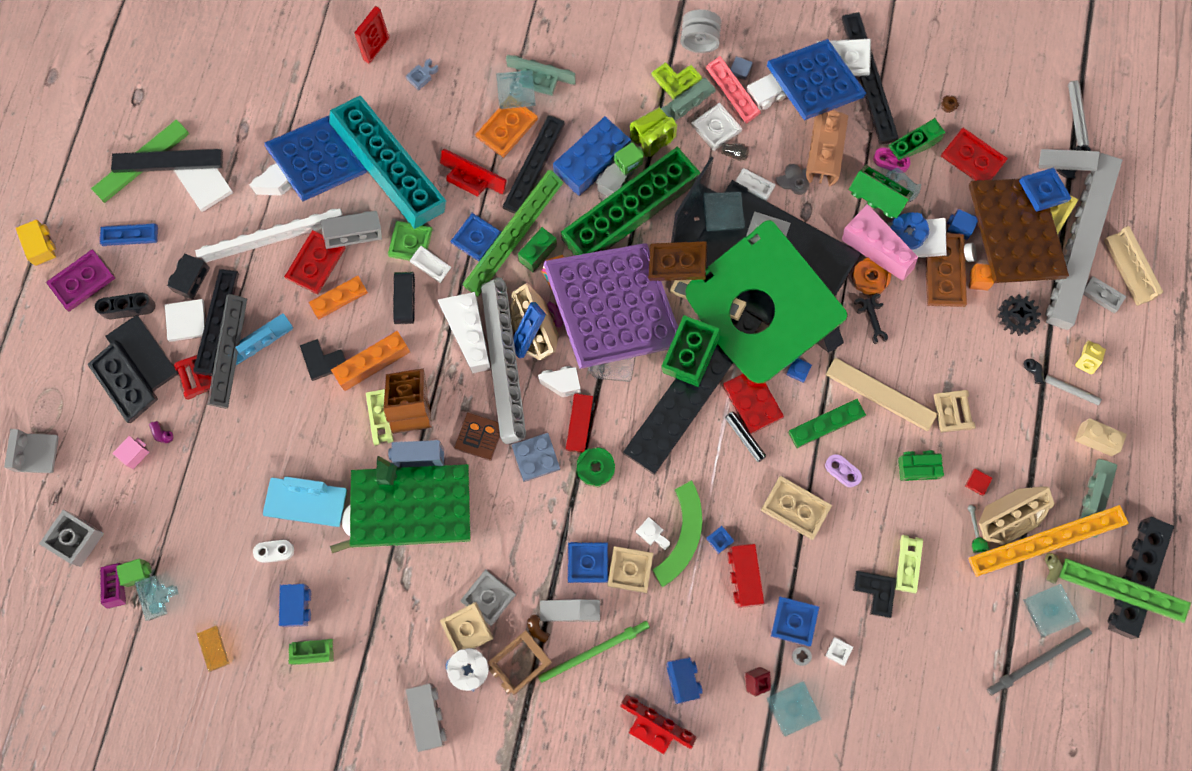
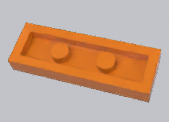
[308,276,368,320]

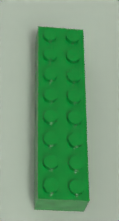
[561,146,701,256]

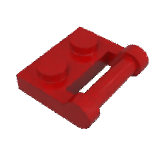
[174,355,212,400]

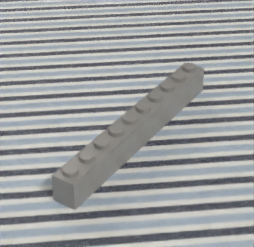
[1045,153,1122,330]

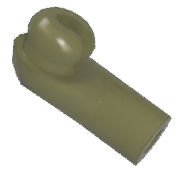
[1045,553,1062,584]

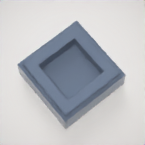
[730,56,753,80]

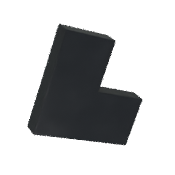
[300,339,346,381]
[853,571,897,619]

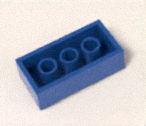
[553,116,631,196]

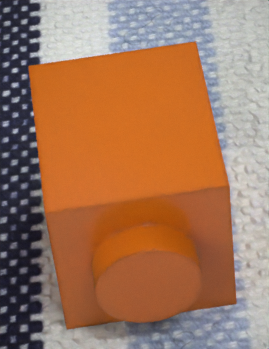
[969,264,994,291]

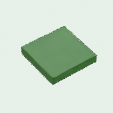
[388,221,433,261]

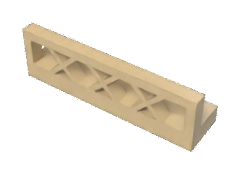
[1104,226,1164,306]

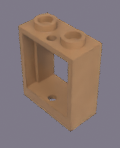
[488,630,552,695]

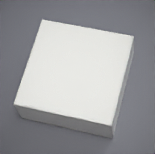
[825,638,853,666]

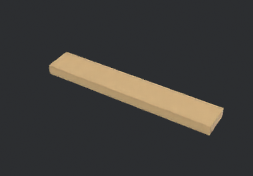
[825,358,938,432]

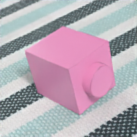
[112,436,149,469]

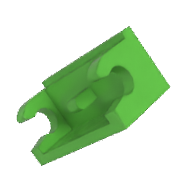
[288,639,334,665]

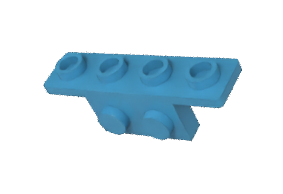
[235,314,293,365]

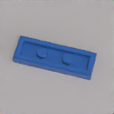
[100,223,158,246]
[513,302,546,358]

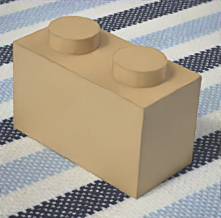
[1075,418,1127,457]

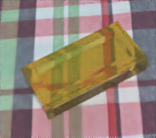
[196,626,229,672]

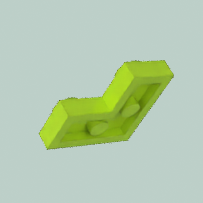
[652,62,702,100]

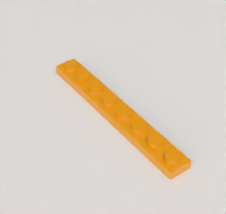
[968,505,1129,577]

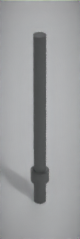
[987,627,1092,696]

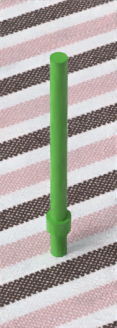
[538,621,650,683]

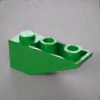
[888,118,945,160]

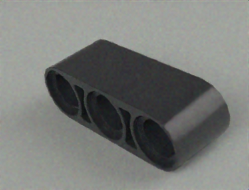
[393,272,415,325]
[94,292,156,320]

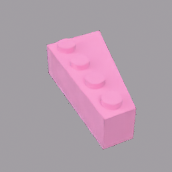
[842,204,918,281]

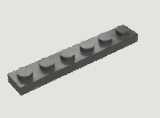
[207,294,247,409]

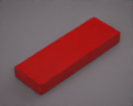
[566,393,593,453]

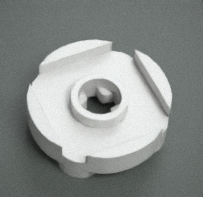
[447,648,488,691]

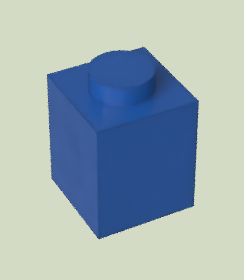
[946,209,978,240]

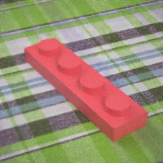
[706,56,761,124]

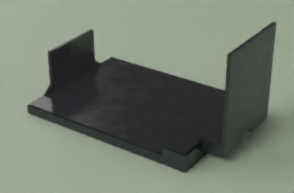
[671,156,861,326]

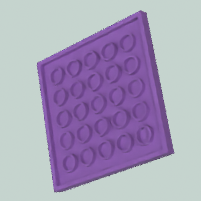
[543,243,678,369]

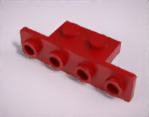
[440,148,507,197]
[620,695,697,754]

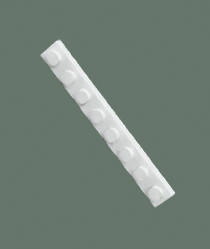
[195,209,344,263]

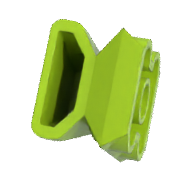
[630,107,677,158]

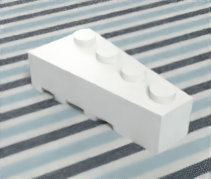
[438,292,491,373]

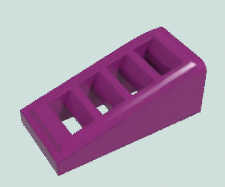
[100,563,126,609]

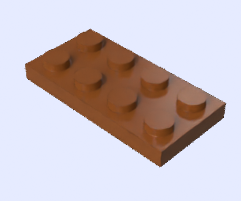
[925,233,967,307]

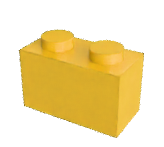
[15,219,56,266]

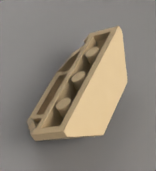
[510,283,559,360]
[979,486,1054,545]

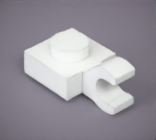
[636,517,670,550]

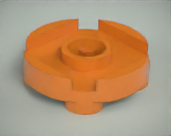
[852,258,891,295]

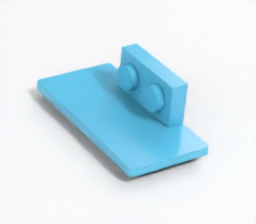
[263,477,347,527]

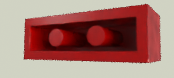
[727,544,765,609]

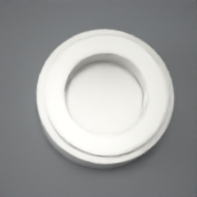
[964,243,977,262]

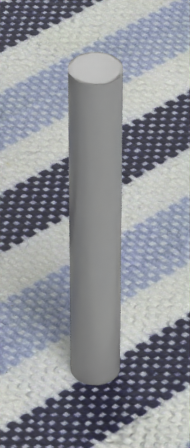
[1044,375,1102,405]

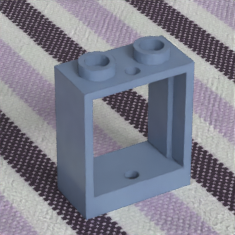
[388,440,445,468]

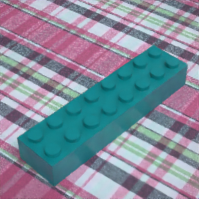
[330,95,446,229]

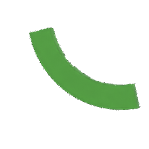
[652,480,702,587]

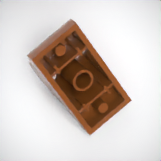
[384,368,432,434]

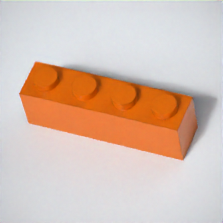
[331,330,410,391]

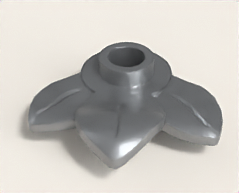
[776,164,809,195]

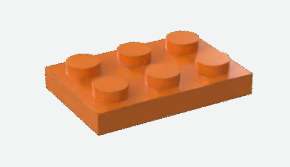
[475,96,538,158]

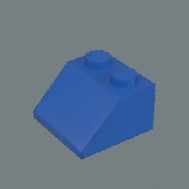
[666,657,703,704]

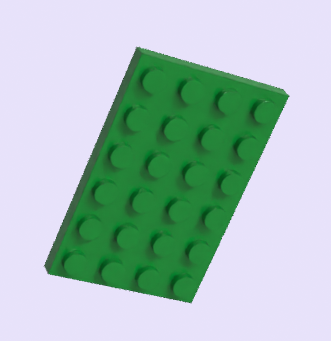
[350,464,471,548]

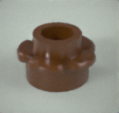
[941,95,959,113]

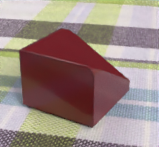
[745,667,771,696]

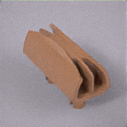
[806,110,848,186]

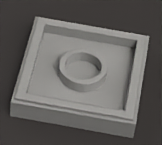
[460,569,517,627]

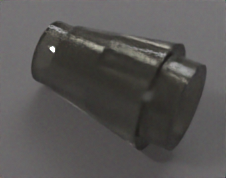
[721,143,749,162]

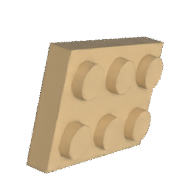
[760,476,832,540]

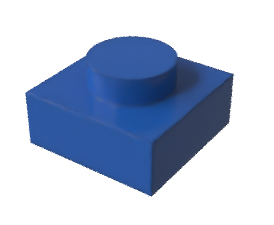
[786,358,812,383]
[706,526,734,554]

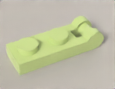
[366,389,394,446]
[895,535,923,593]

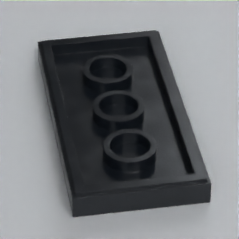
[105,315,179,391]
[87,340,158,423]

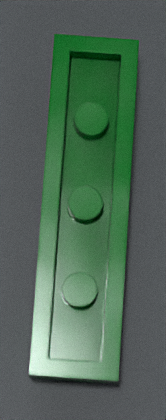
[788,399,866,449]

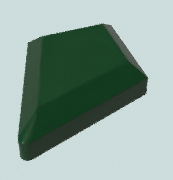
[377,456,397,485]

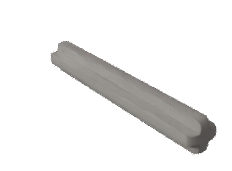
[1068,81,1089,146]

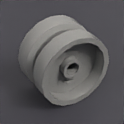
[680,9,722,53]

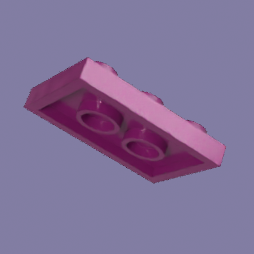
[46,249,116,312]

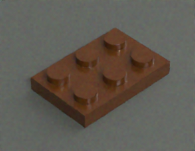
[648,242,707,281]

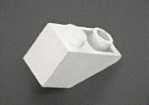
[249,163,292,195]
[538,366,581,397]

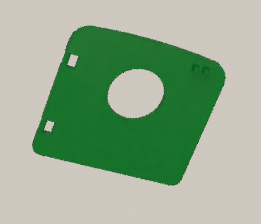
[686,220,848,384]

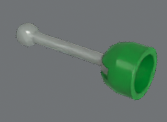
[968,505,989,553]

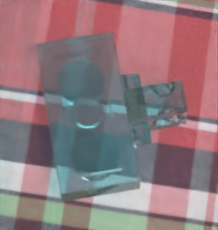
[135,576,179,621]

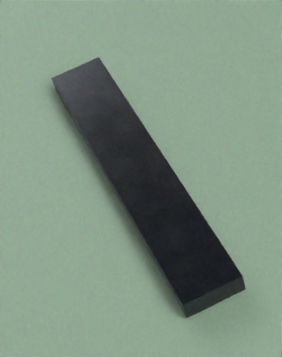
[502,115,565,214]
[111,149,223,173]
[193,269,239,376]

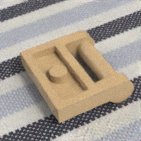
[934,390,976,433]

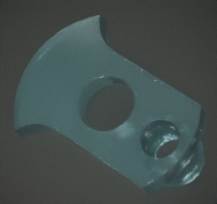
[885,167,921,202]

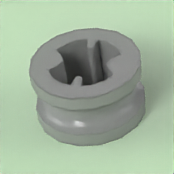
[792,647,812,666]

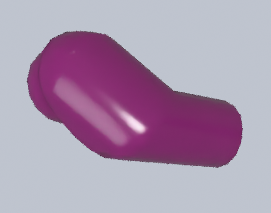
[547,301,564,328]
[149,421,174,444]

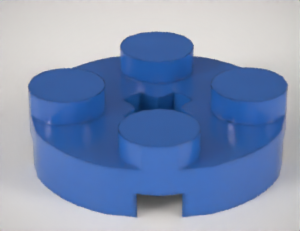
[891,212,929,250]

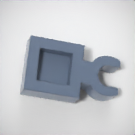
[406,59,439,91]

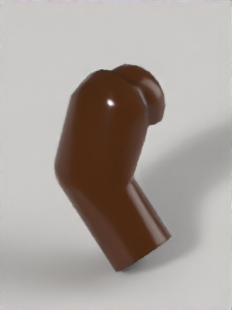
[527,615,550,644]

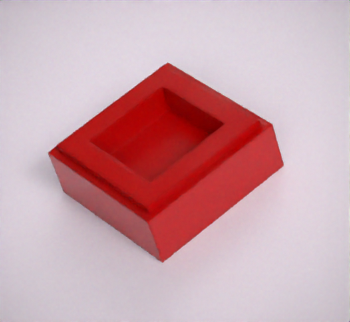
[965,469,992,496]

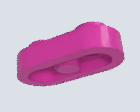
[873,147,911,173]

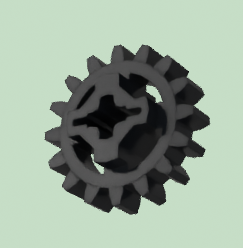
[997,294,1041,336]

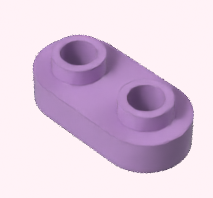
[825,454,862,488]

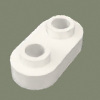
[253,540,294,563]

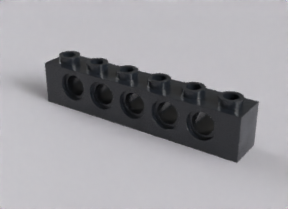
[1107,517,1174,639]

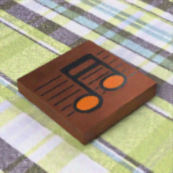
[454,412,500,461]

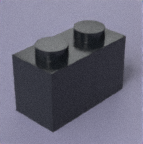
[167,253,210,300]

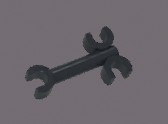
[854,293,888,344]

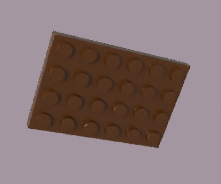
[969,179,1069,283]

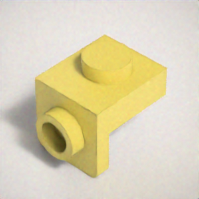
[1075,340,1106,374]

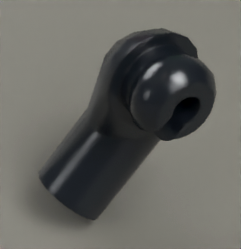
[1023,359,1045,384]

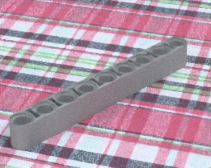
[481,278,526,445]

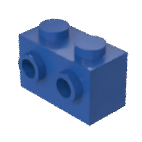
[279,584,312,627]

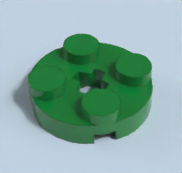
[577,448,615,488]

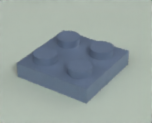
[512,433,560,482]

